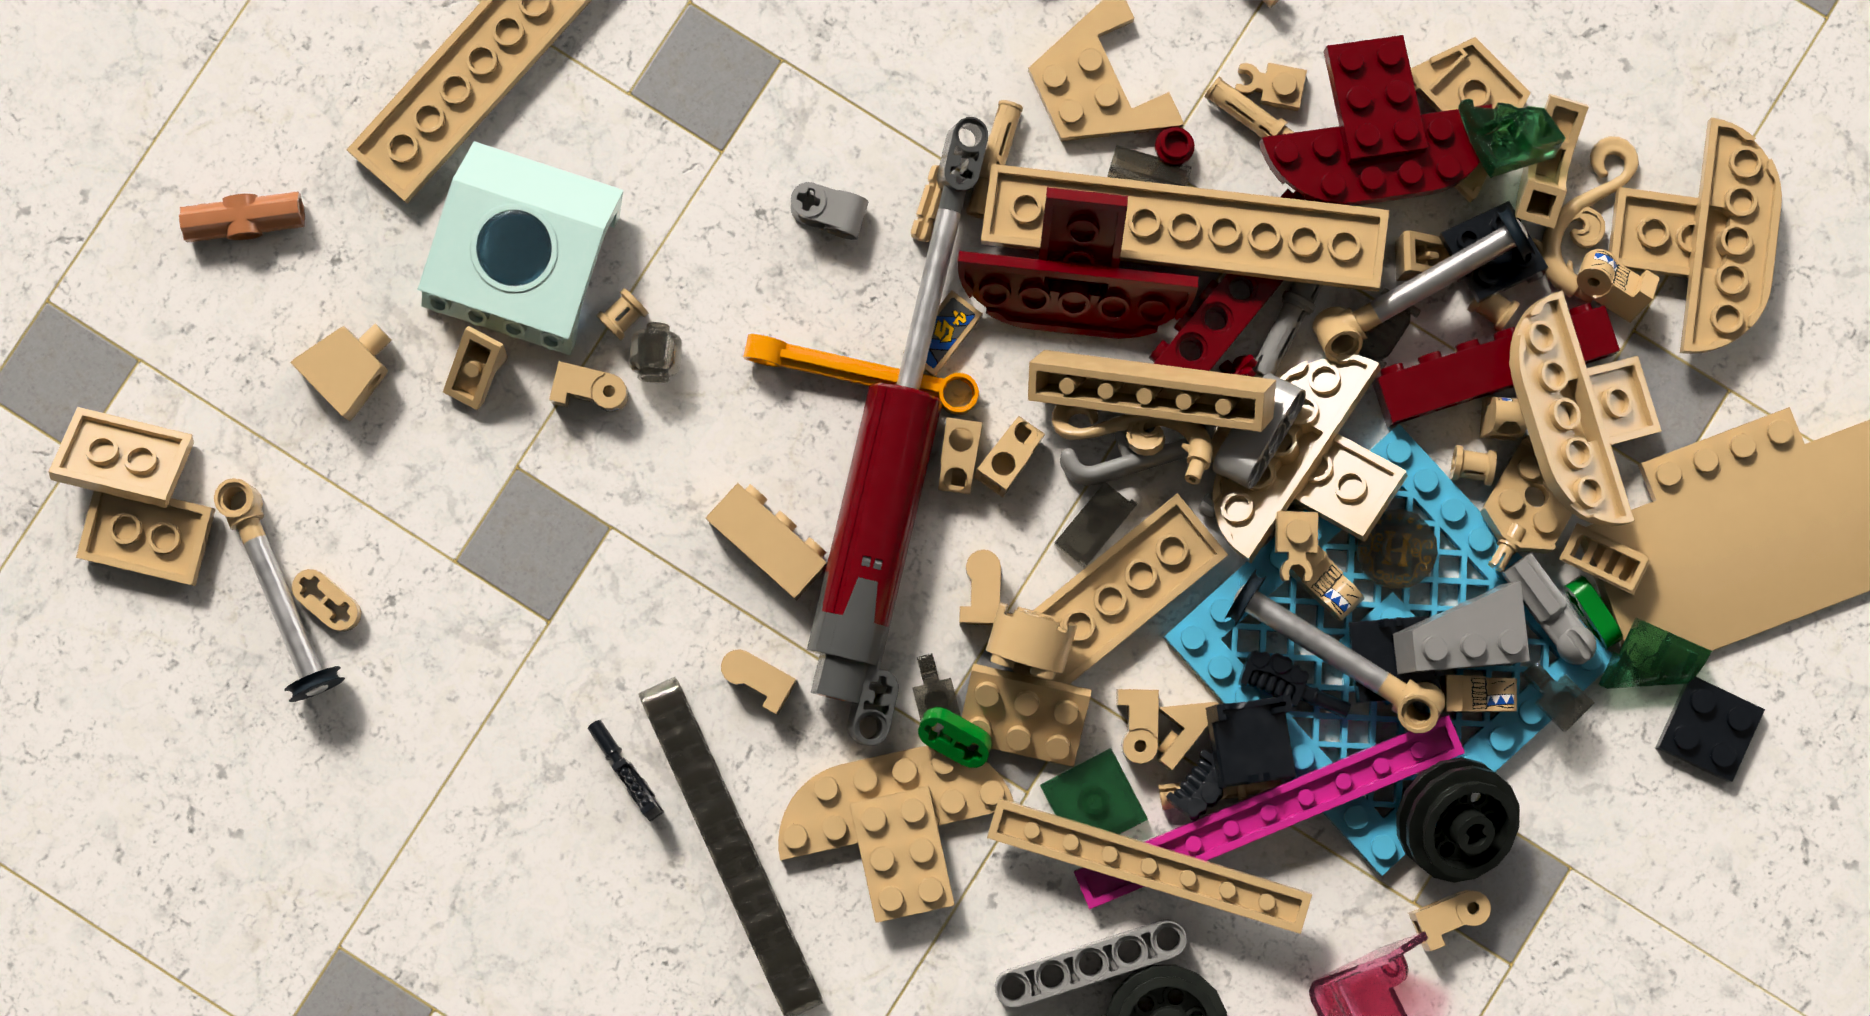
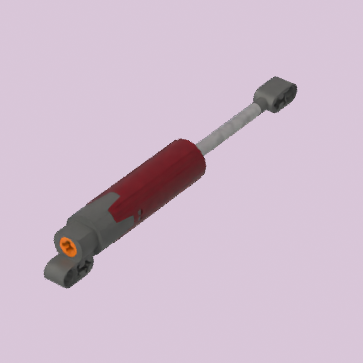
[807,117,988,746]

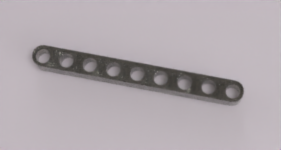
[638,676,824,1016]

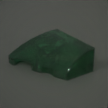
[1458,99,1566,178]
[1598,618,1712,689]

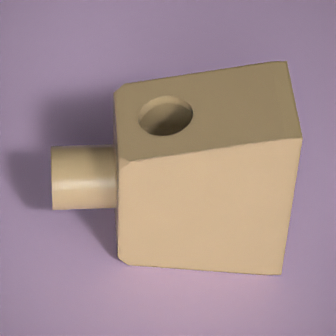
[290,323,392,421]

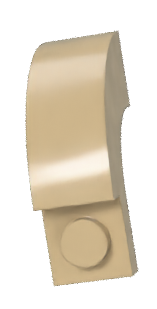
[1515,94,1589,229]

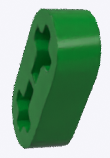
[1563,575,1624,650]
[918,707,992,768]

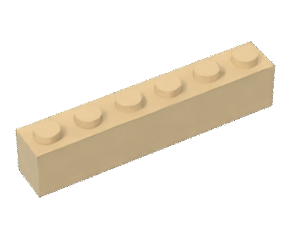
[1028,350,1276,432]

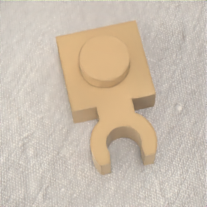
[1234,62,1307,111]
[1275,511,1318,582]

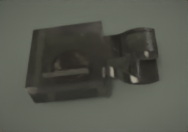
[912,653,961,721]
[1521,662,1594,732]

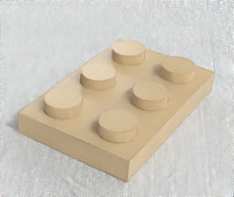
[48,407,194,508]
[76,491,216,586]
[962,663,1091,767]

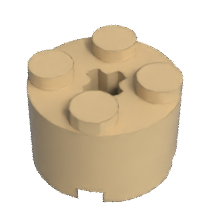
[986,603,1077,680]

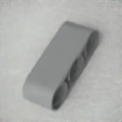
[1213,373,1306,489]

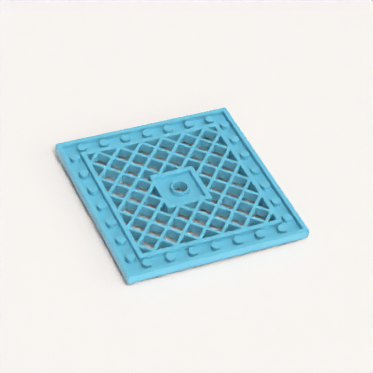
[1163,424,1617,876]

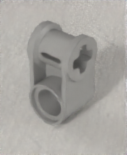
[791,182,869,240]

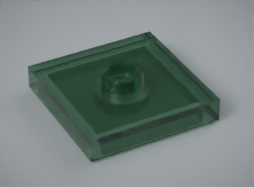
[1040,748,1148,834]

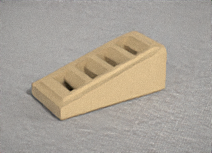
[1559,523,1651,595]

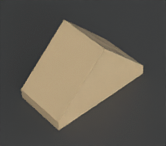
[1395,230,1450,281]

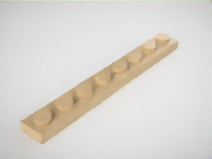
[987,798,1312,934]

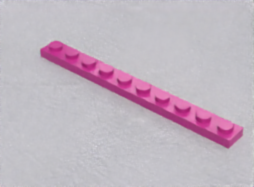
[1074,715,1465,910]

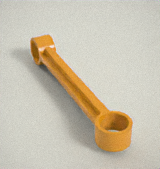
[743,334,979,415]

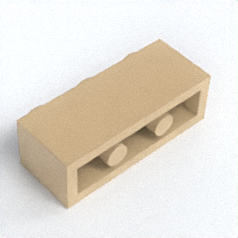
[705,482,827,601]

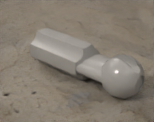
[1501,553,1597,665]

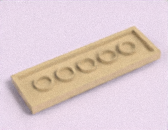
[1011,493,1228,685]

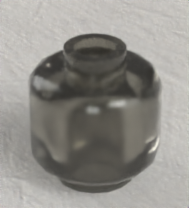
[629,322,683,383]

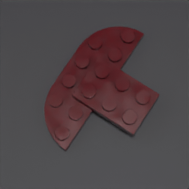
[1259,35,1494,206]
[958,187,1199,339]

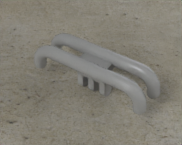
[1060,424,1216,486]

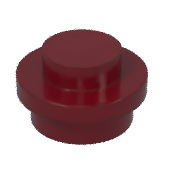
[1155,127,1195,166]

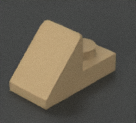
[443,326,508,410]
[1157,702,1219,770]

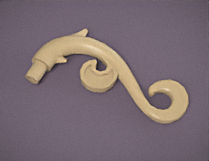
[1532,136,1639,303]
[1052,404,1213,484]

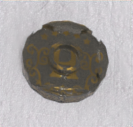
[1356,509,1438,589]

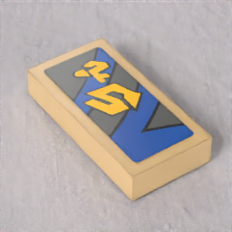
[903,290,983,377]

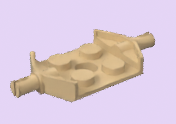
[1480,435,1573,572]

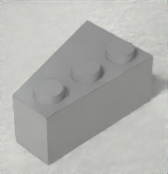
[1393,580,1530,674]

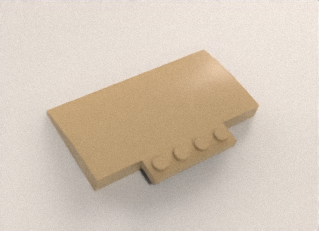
[1581,407,1870,680]

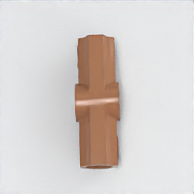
[179,191,305,243]

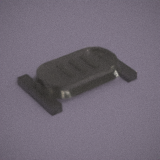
[1358,287,1421,369]

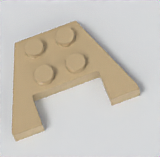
[1028,0,1184,141]
[1411,37,1531,203]

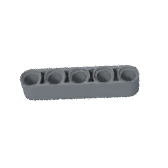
[995,920,1187,1008]

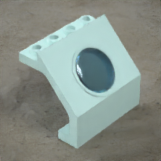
[417,141,623,355]

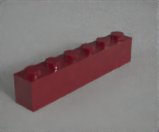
[1372,303,1620,427]

